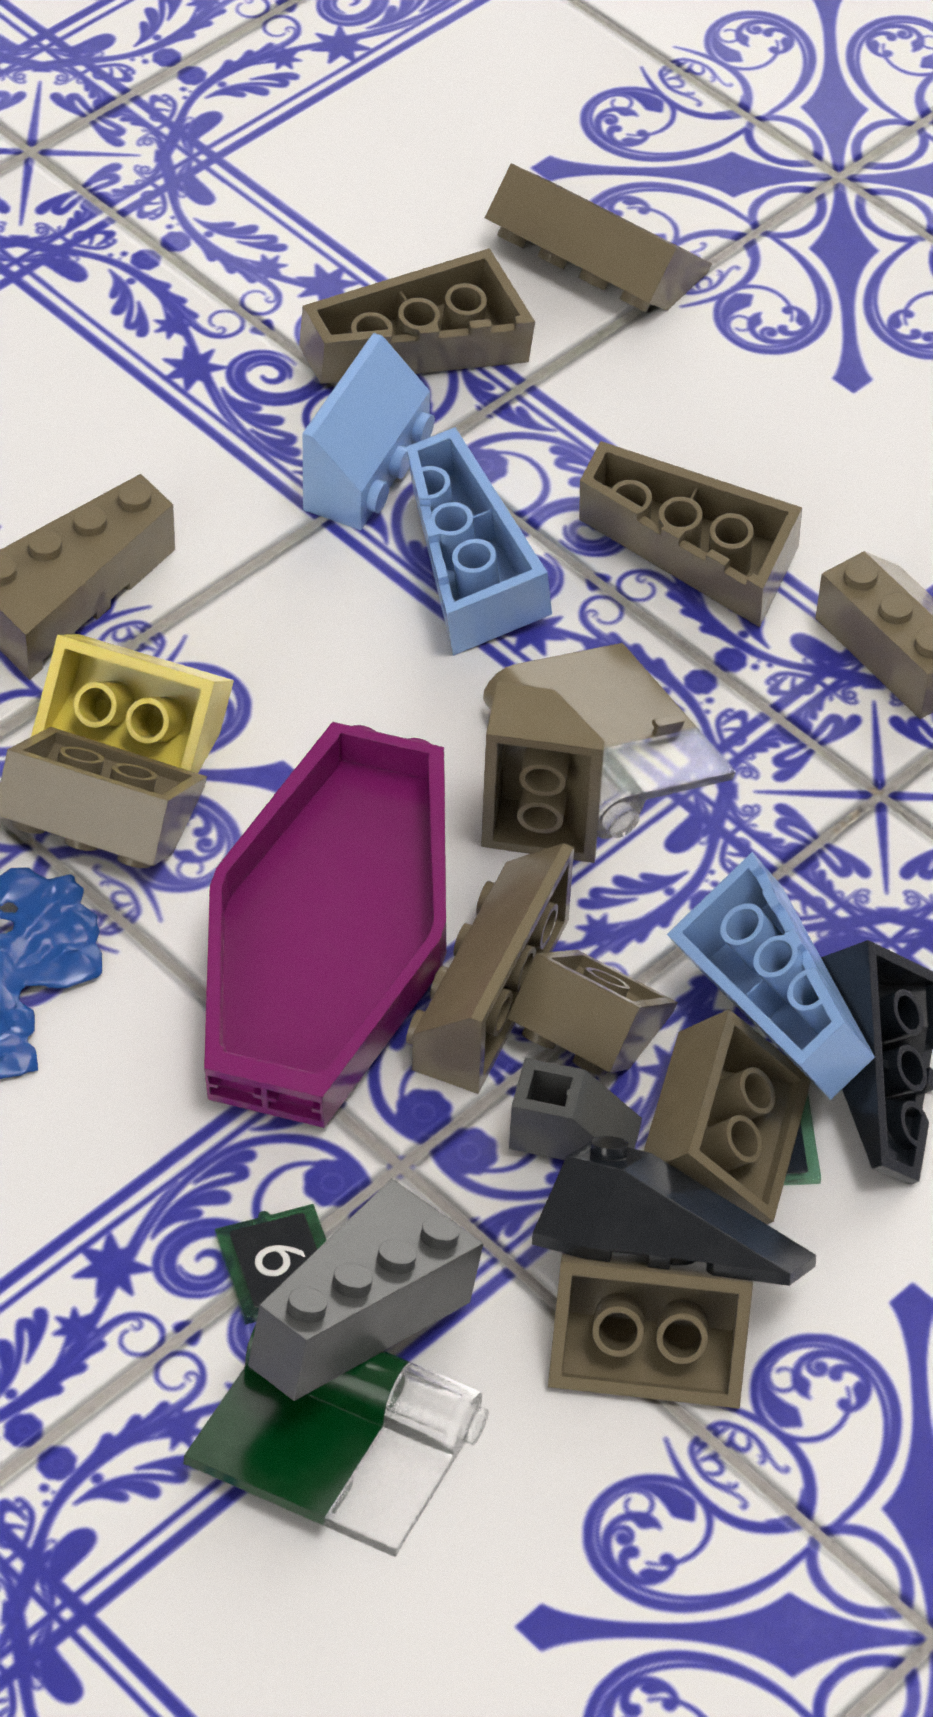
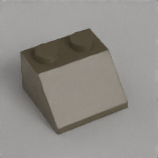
[507,950,678,1076]

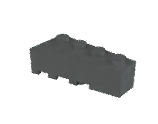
[248,1178,484,1401]

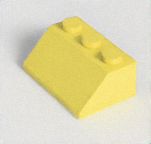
[31,634,234,773]

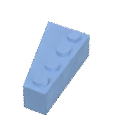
[407,427,552,656]
[667,852,875,1100]

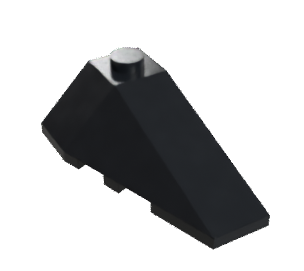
[821,940,933,1185]
[532,1136,817,1286]

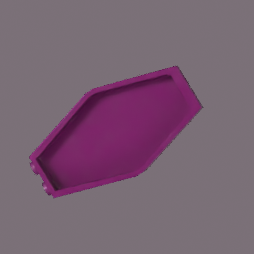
[204,721,447,1128]

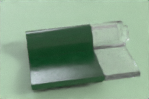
[183,1325,489,1557]

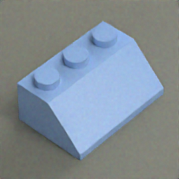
[302,333,435,530]

